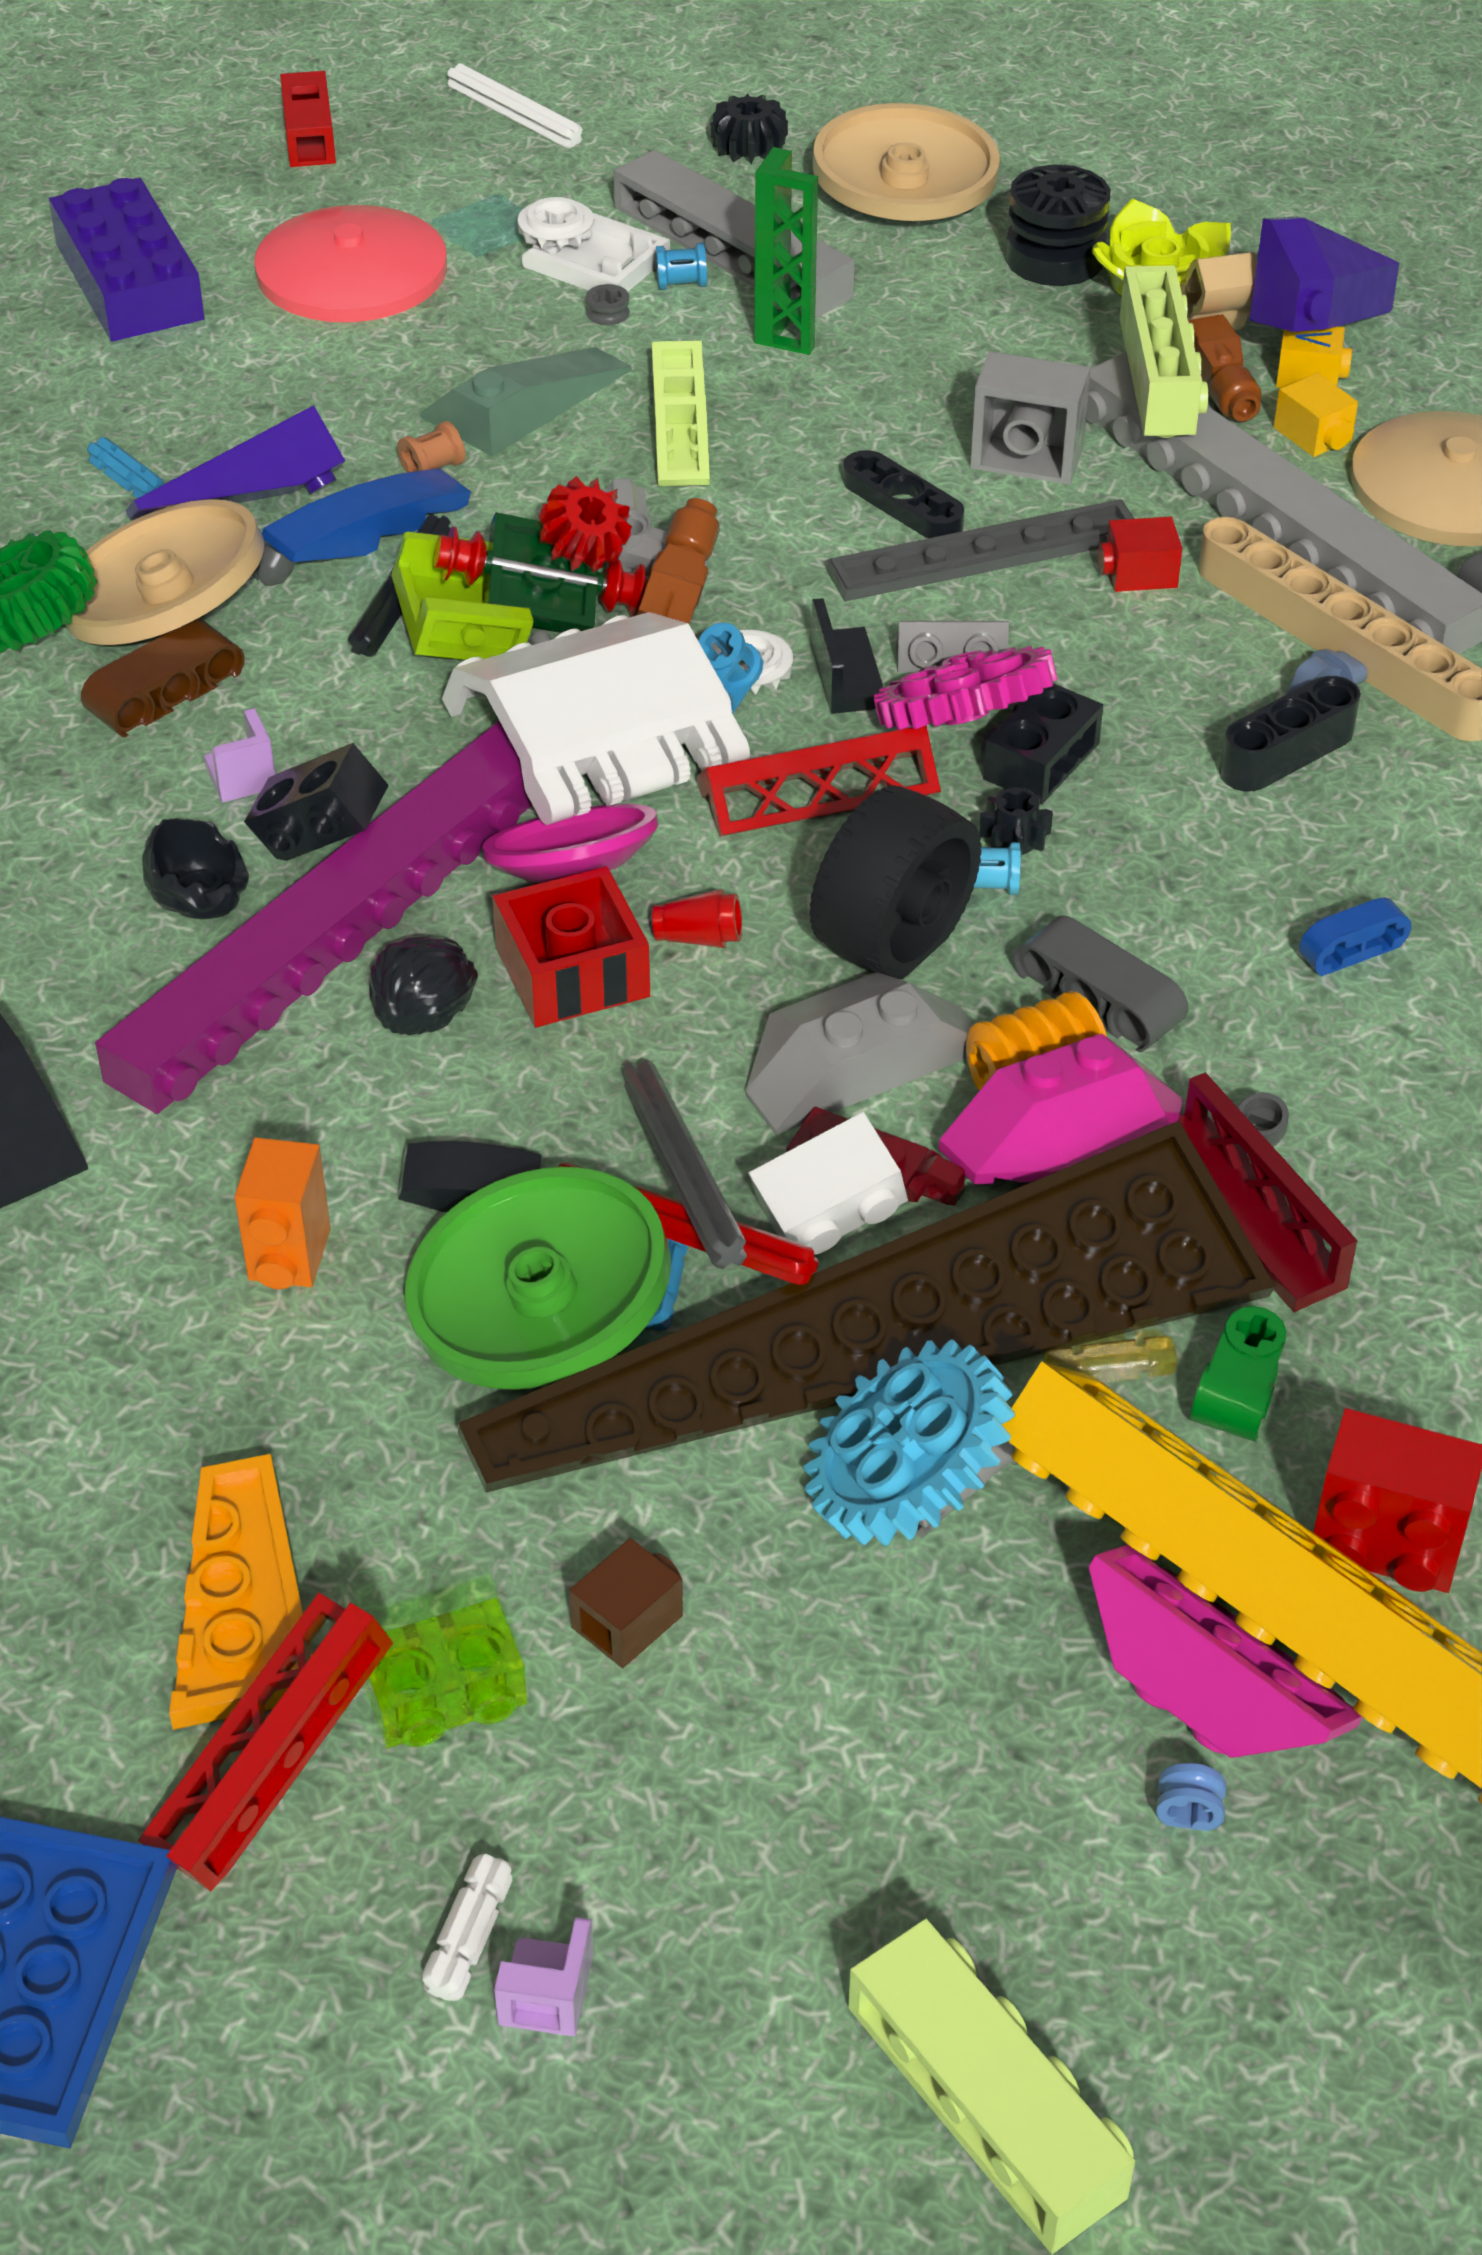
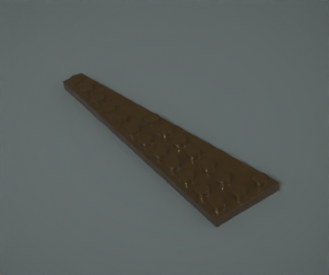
[458,1121,1275,1492]

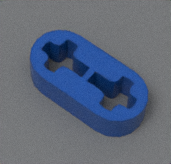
[1299,897,1411,976]

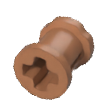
[397,421,466,472]

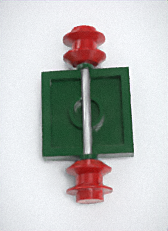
[433,512,649,633]

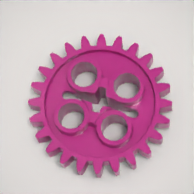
[874,646,1058,730]

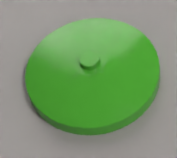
[405,1167,671,1390]

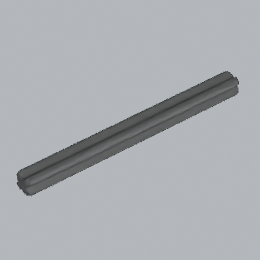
[623,1059,747,1269]

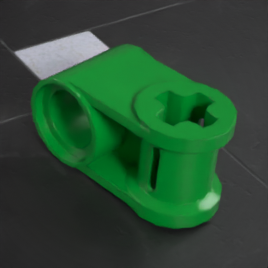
[1189,1306,1287,1442]

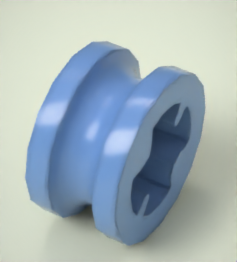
[1156,1763,1227,1831]

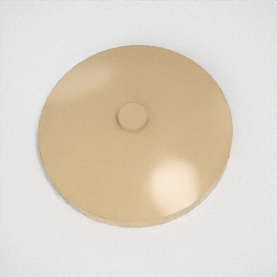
[813,103,1000,221]
[1350,411,1482,546]
[65,499,264,645]

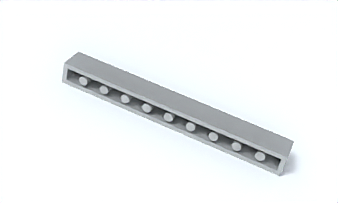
[1086,352,1482,654]

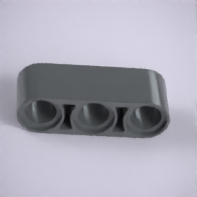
[1013,916,1189,1052]

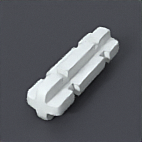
[422,1854,513,2001]

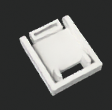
[522,213,670,291]

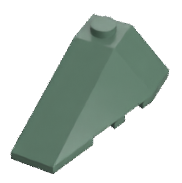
[420,347,632,457]

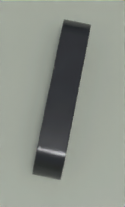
[843,450,964,538]

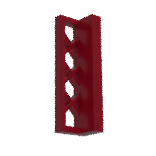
[1179,1072,1358,1313]

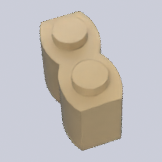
[1180,252,1257,331]

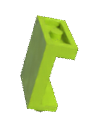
[391,532,534,660]

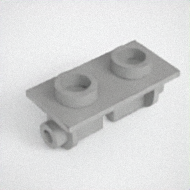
[897,621,1009,672]

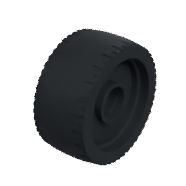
[809,785,982,979]

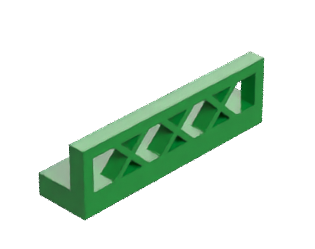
[754,147,818,355]

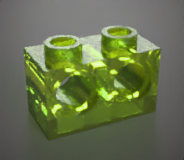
[364,1597,528,1749]

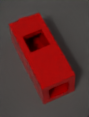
[280,70,336,167]

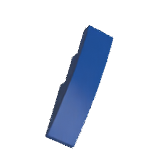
[262,468,471,562]

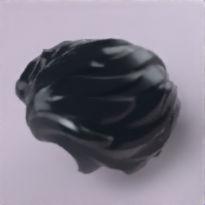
[142,818,249,919]
[369,935,478,1035]

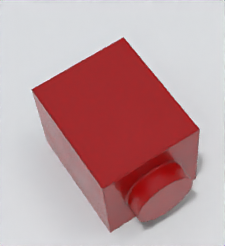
[1098,516,1183,592]

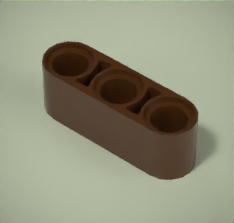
[81,619,245,737]

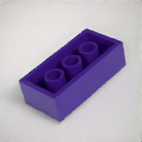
[48,177,205,342]

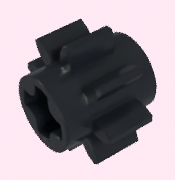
[979,787,1053,857]

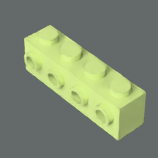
[1119,265,1208,438]
[848,1918,1135,2254]

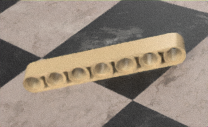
[1198,517,1482,741]

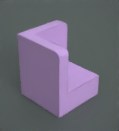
[204,708,275,803]
[494,1917,594,2037]

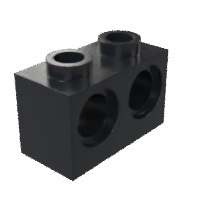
[981,683,1104,805]
[244,743,389,861]

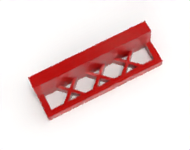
[696,725,941,837]
[137,1592,393,1892]

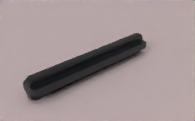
[348,514,451,657]

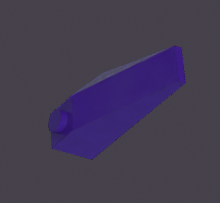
[1249,216,1399,332]
[125,405,345,520]

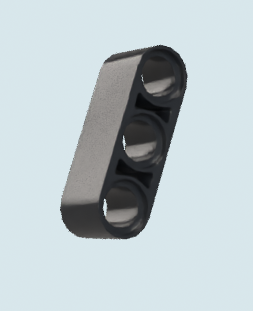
[1220,676,1361,792]

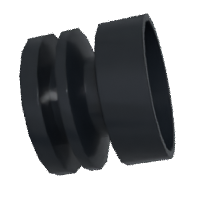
[1005,164,1111,286]

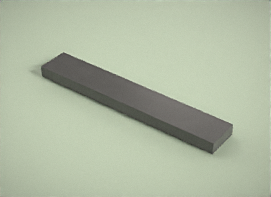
[827,499,1135,602]

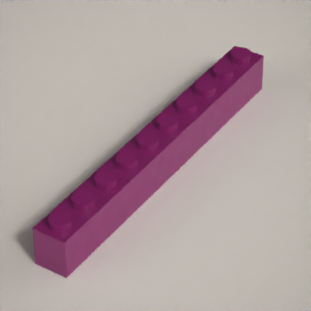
[95,721,532,1114]

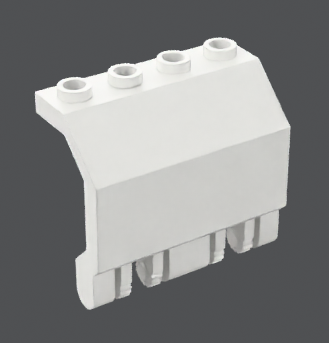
[442,612,750,825]

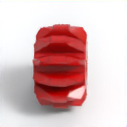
[538,476,632,573]

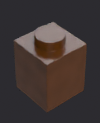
[569,1538,683,1669]

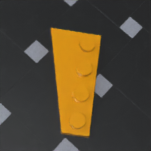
[169,1454,312,1730]

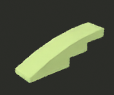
[652,341,710,486]

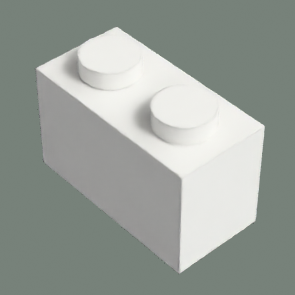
[748,1112,908,1255]

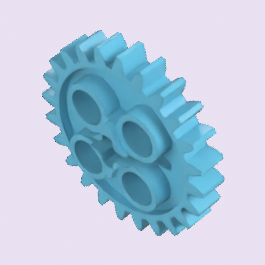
[804,1340,1015,1546]

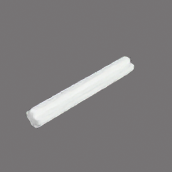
[447,63,583,148]

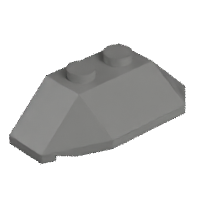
[745,972,974,1135]

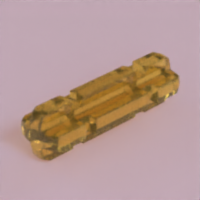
[1043,1335,1177,1383]

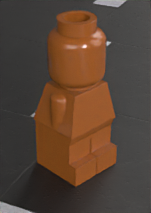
[1188,314,1262,422]
[637,498,720,626]

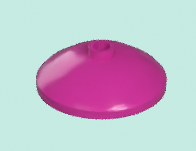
[482,804,659,883]

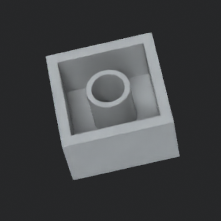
[970,351,1091,485]

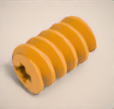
[966,991,1107,1091]

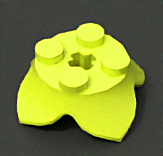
[1092,198,1231,296]

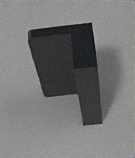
[811,598,883,714]

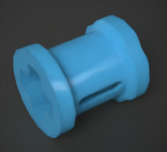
[656,243,707,290]

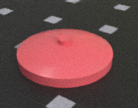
[254,205,447,322]

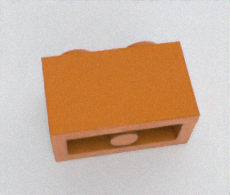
[234,1137,331,1289]

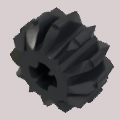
[710,93,788,165]

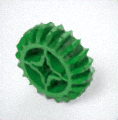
[0,530,98,653]

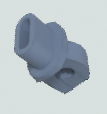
[1285,649,1367,695]

